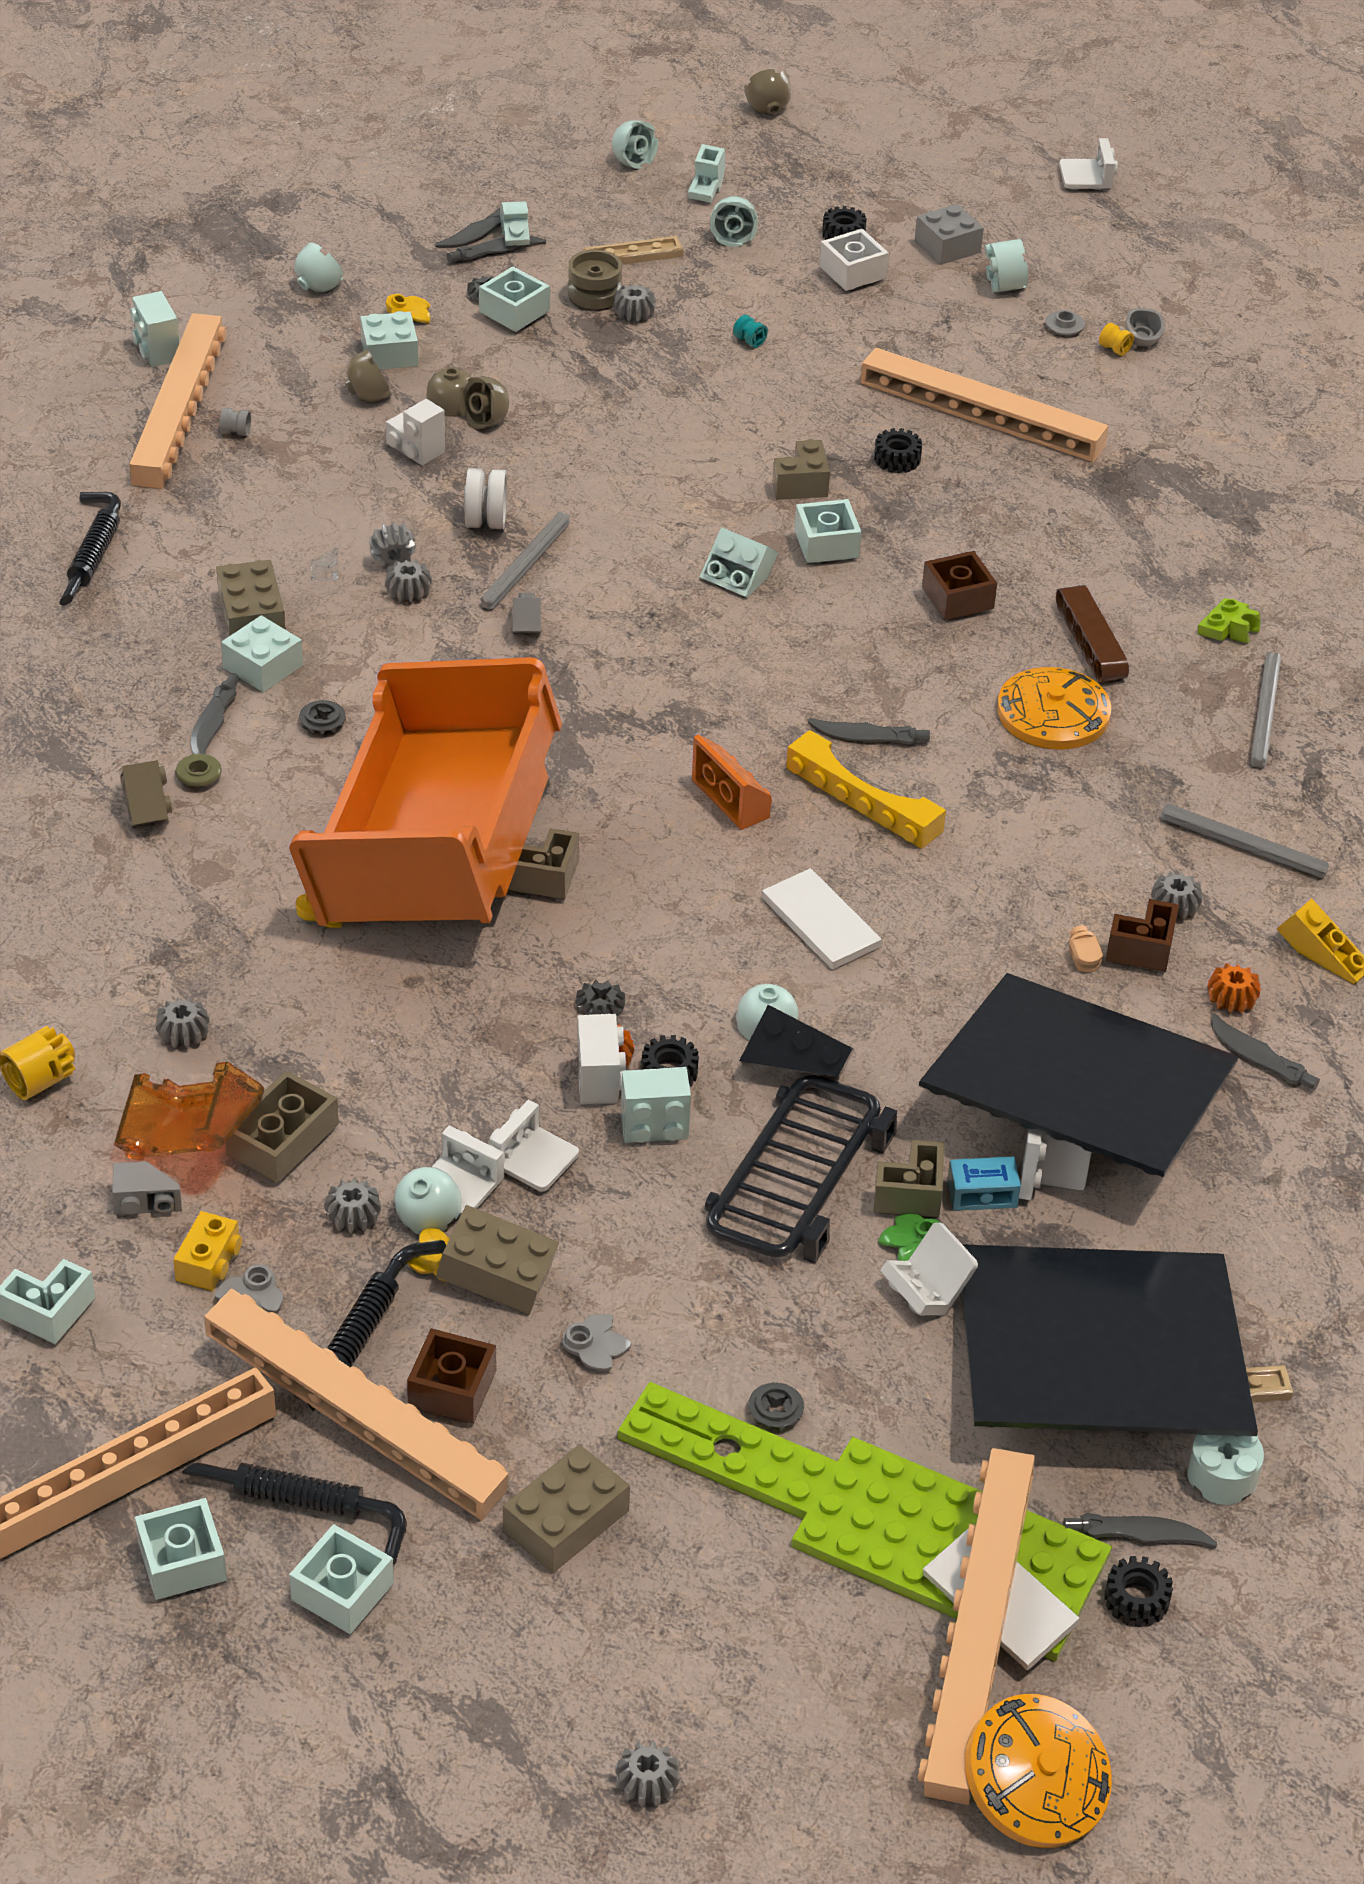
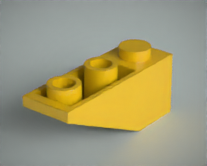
[1277,898,1364,984]

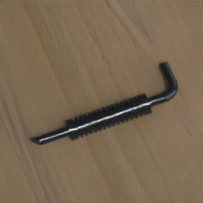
[59,491,121,606]
[307,1240,446,1412]
[182,1462,407,1564]

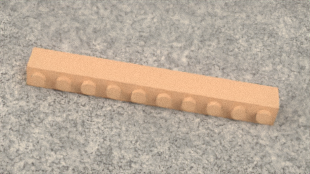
[129,313,226,489]
[860,347,1109,462]
[204,1288,508,1521]
[0,1367,276,1559]
[918,1448,1035,1805]

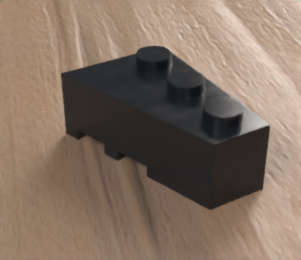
[739,1005,855,1077]

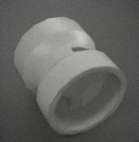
[219,408,251,437]

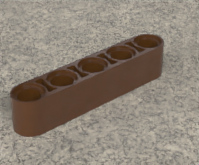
[1056,585,1129,682]

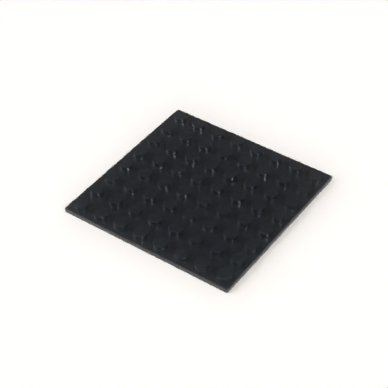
[919,973,1239,1177]
[962,1244,1258,1436]

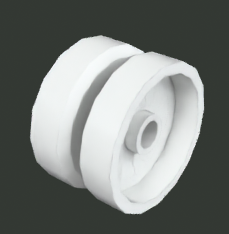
[464,468,507,530]

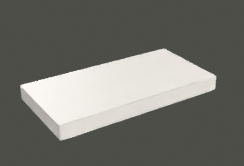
[762,868,882,970]
[923,1523,1079,1671]

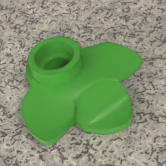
[878,1213,941,1261]

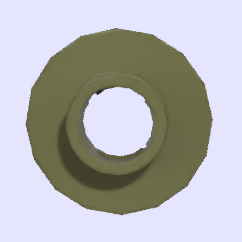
[175,754,222,787]

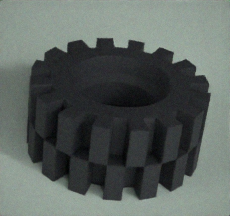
[822,206,867,240]
[874,428,922,473]
[641,1035,699,1087]
[1104,1556,1173,1627]

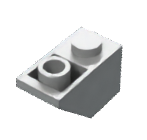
[513,593,541,634]
[112,1161,182,1215]

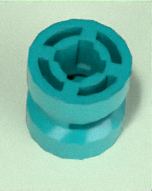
[733,314,768,348]

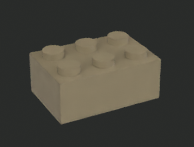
[216,560,286,636]
[224,1070,339,1183]
[436,1205,559,1315]
[503,1444,630,1573]

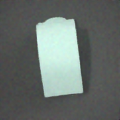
[688,144,725,203]
[500,201,530,246]

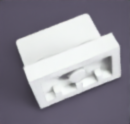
[1019,1129,1091,1200]

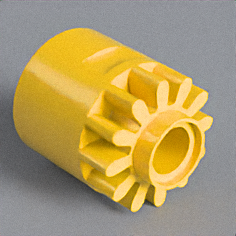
[0,1026,76,1100]

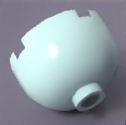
[612,120,658,169]
[710,196,758,247]
[294,242,343,293]
[736,984,799,1040]
[394,1167,462,1234]

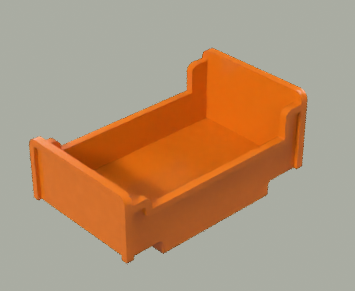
[289,657,562,926]

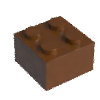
[922,551,997,620]
[407,1328,497,1424]

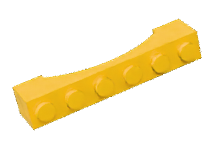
[786,730,946,849]

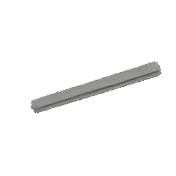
[480,511,570,610]
[1250,652,1281,768]
[1161,804,1329,878]

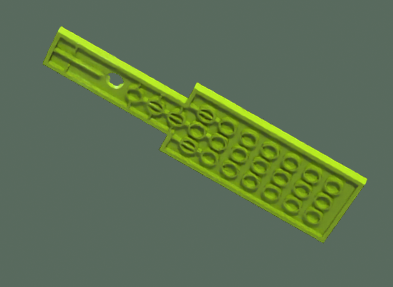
[617,1382,1112,1662]

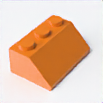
[692,734,772,830]

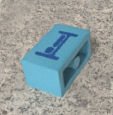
[947,1157,1021,1211]

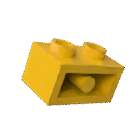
[173,1211,242,1291]

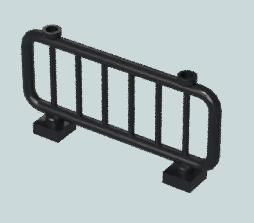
[705,1075,897,1264]

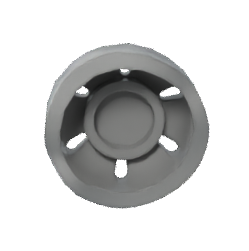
[1125,308,1165,347]

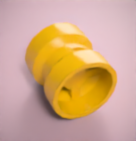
[1099,322,1134,356]

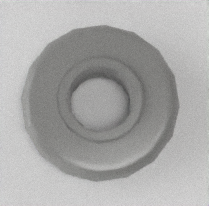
[1046,310,1085,336]

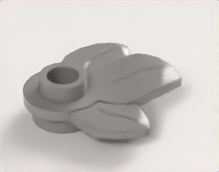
[215,1264,283,1313]
[563,1314,631,1371]

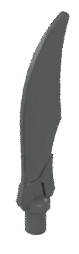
[435,201,517,247]
[446,236,546,263]
[191,673,240,754]
[808,718,930,745]
[1211,1014,1320,1090]
[1062,1513,1217,1548]

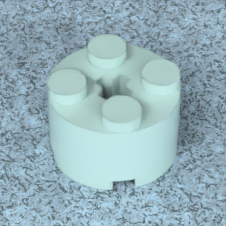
[985,239,1028,293]
[1187,1434,1264,1505]

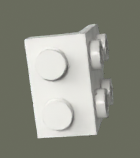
[1059,138,1118,190]
[489,1099,579,1192]
[432,1125,504,1216]
[880,1223,978,1316]

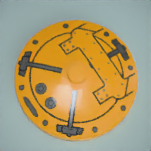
[997,667,1111,750]
[965,1694,1112,1848]

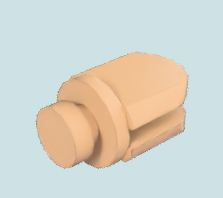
[1069,925,1103,973]

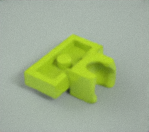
[1198,598,1261,643]

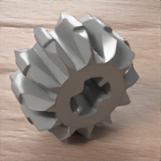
[613,284,655,323]
[369,522,416,567]
[385,559,432,603]
[1151,871,1203,921]
[155,997,210,1049]
[324,1178,381,1234]
[615,1740,680,1808]

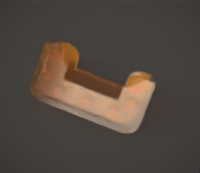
[114,1061,264,1161]

